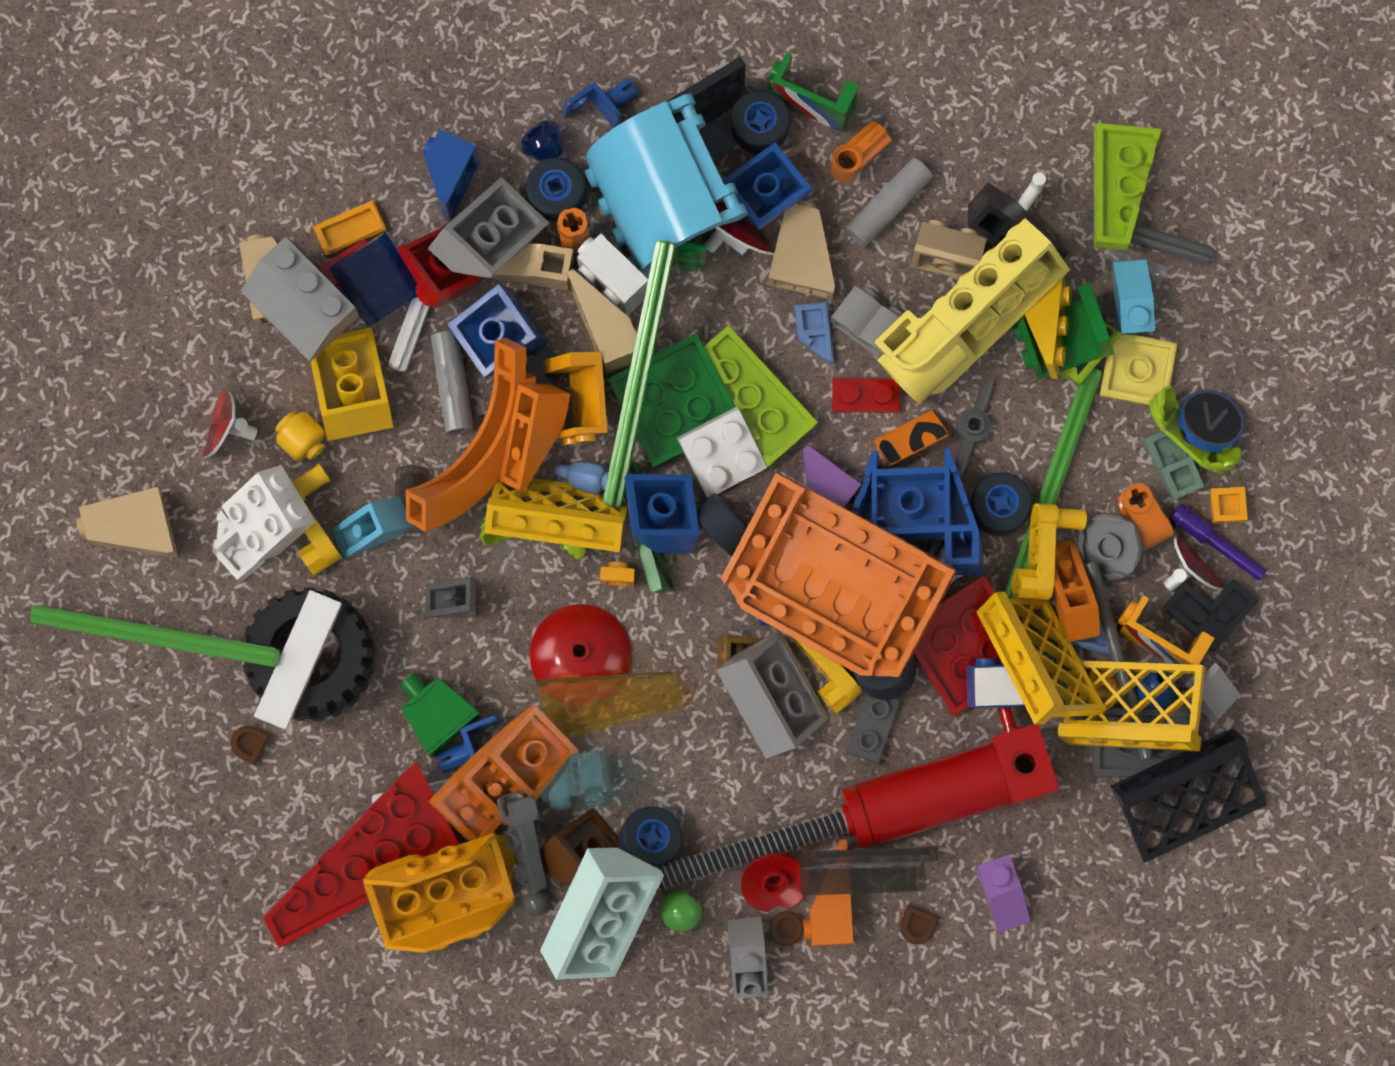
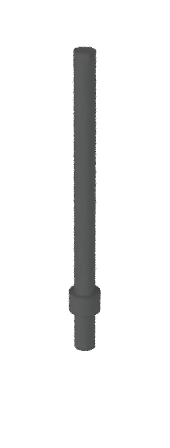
[1084,561,1154,761]

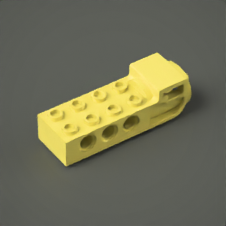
[875,218,1070,405]

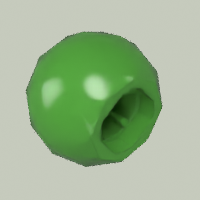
[660,889,703,932]

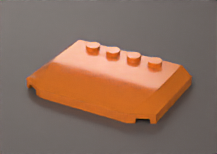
[721,473,957,677]

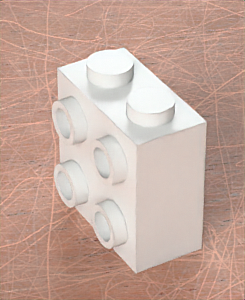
[577,234,648,316]
[222,465,315,563]

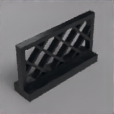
[666,56,749,124]
[1110,728,1267,863]

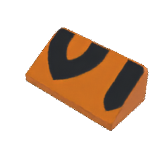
[873,410,949,469]

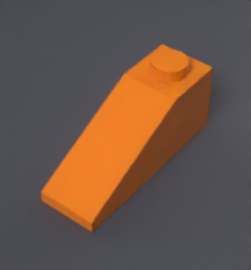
[499,384,570,491]
[1053,539,1100,643]
[803,839,854,947]

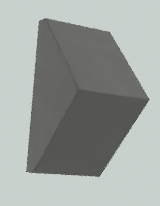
[425,577,478,618]

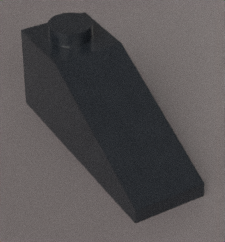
[968,183,1068,260]

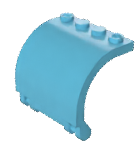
[584,93,748,279]

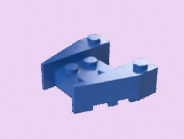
[853,448,984,575]

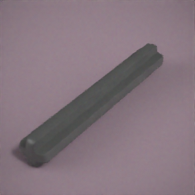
[1084,210,1214,265]

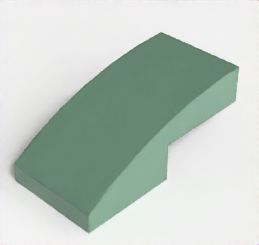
[1143,431,1205,500]

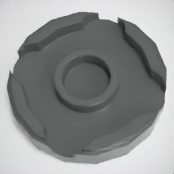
[1077,512,1145,581]

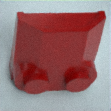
[397,223,485,308]

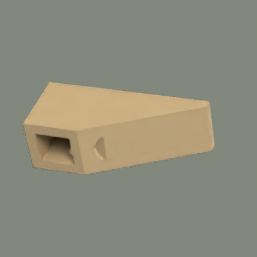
[486,243,574,291]

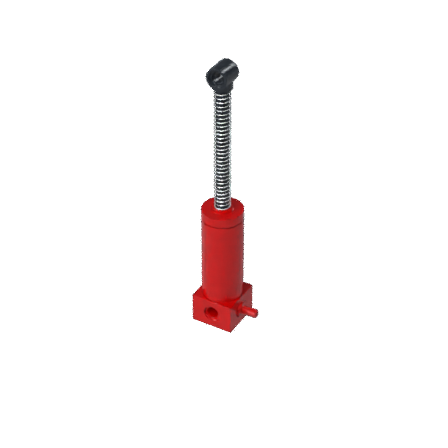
[656,707,1059,891]

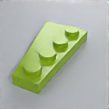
[1094,123,1162,250]
[704,325,818,469]

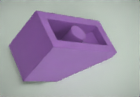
[802,445,861,508]
[974,854,1031,933]

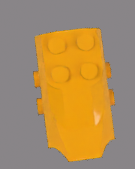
[362,832,516,953]

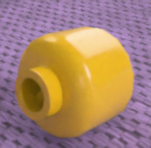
[275,411,325,461]

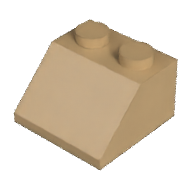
[910,220,987,279]

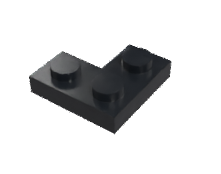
[1161,579,1259,653]

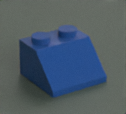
[423,129,480,221]
[722,143,813,230]
[447,284,549,378]
[624,474,700,553]

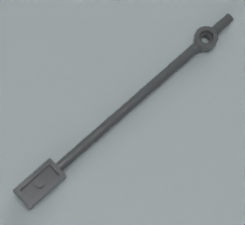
[846,378,996,764]

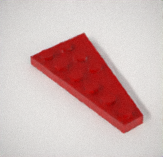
[263,760,460,948]

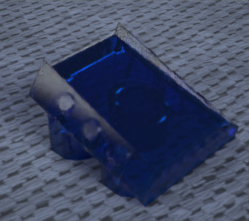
[329,232,417,326]

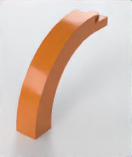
[406,338,536,532]

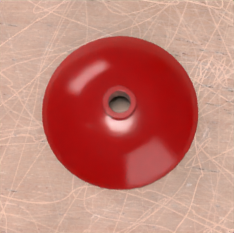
[529,604,631,705]

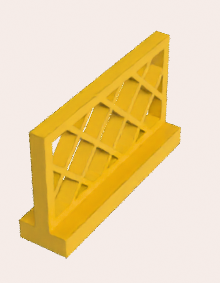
[485,478,628,553]
[976,592,1106,725]
[1058,660,1206,751]

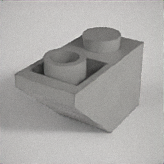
[1184,663,1241,723]
[727,917,768,999]

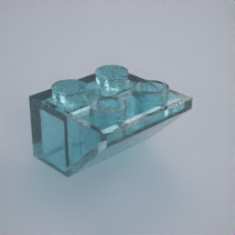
[541,750,613,811]

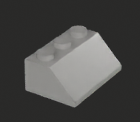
[428,177,549,278]
[240,237,359,362]
[717,630,829,759]

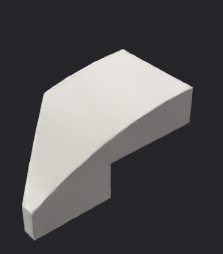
[213,511,266,584]

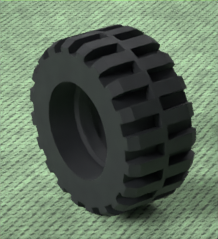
[243,587,376,721]

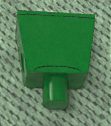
[400,673,481,758]

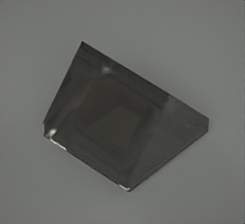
[395,464,430,502]

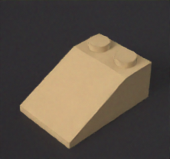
[567,269,639,377]

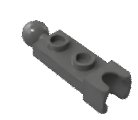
[497,791,551,916]

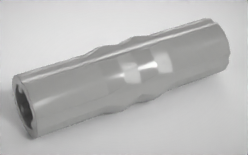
[844,158,933,248]
[430,331,474,435]

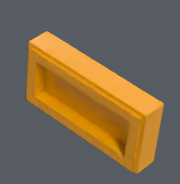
[313,200,387,258]

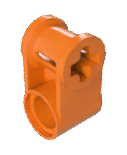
[1118,483,1174,551]

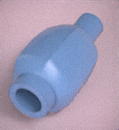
[555,461,609,495]

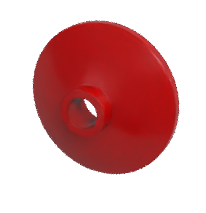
[740,853,809,912]

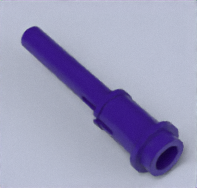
[1170,503,1267,581]

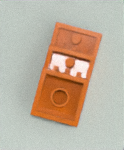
[429,705,579,842]

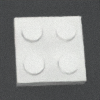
[677,407,767,498]

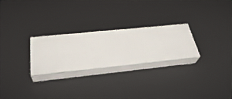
[254,590,342,731]

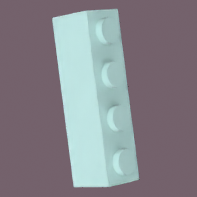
[540,848,664,980]

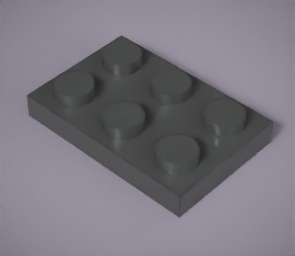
[1092,708,1191,778]

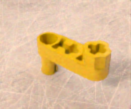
[290,463,342,576]
[1011,503,1087,601]
[790,637,863,714]

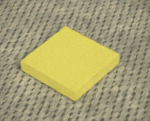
[1099,333,1178,406]

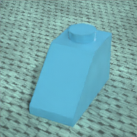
[1112,259,1155,334]
[331,496,413,559]

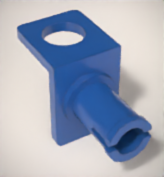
[562,78,639,128]
[436,714,504,773]

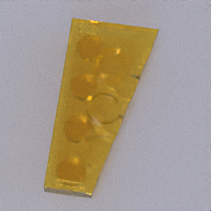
[535,671,684,739]

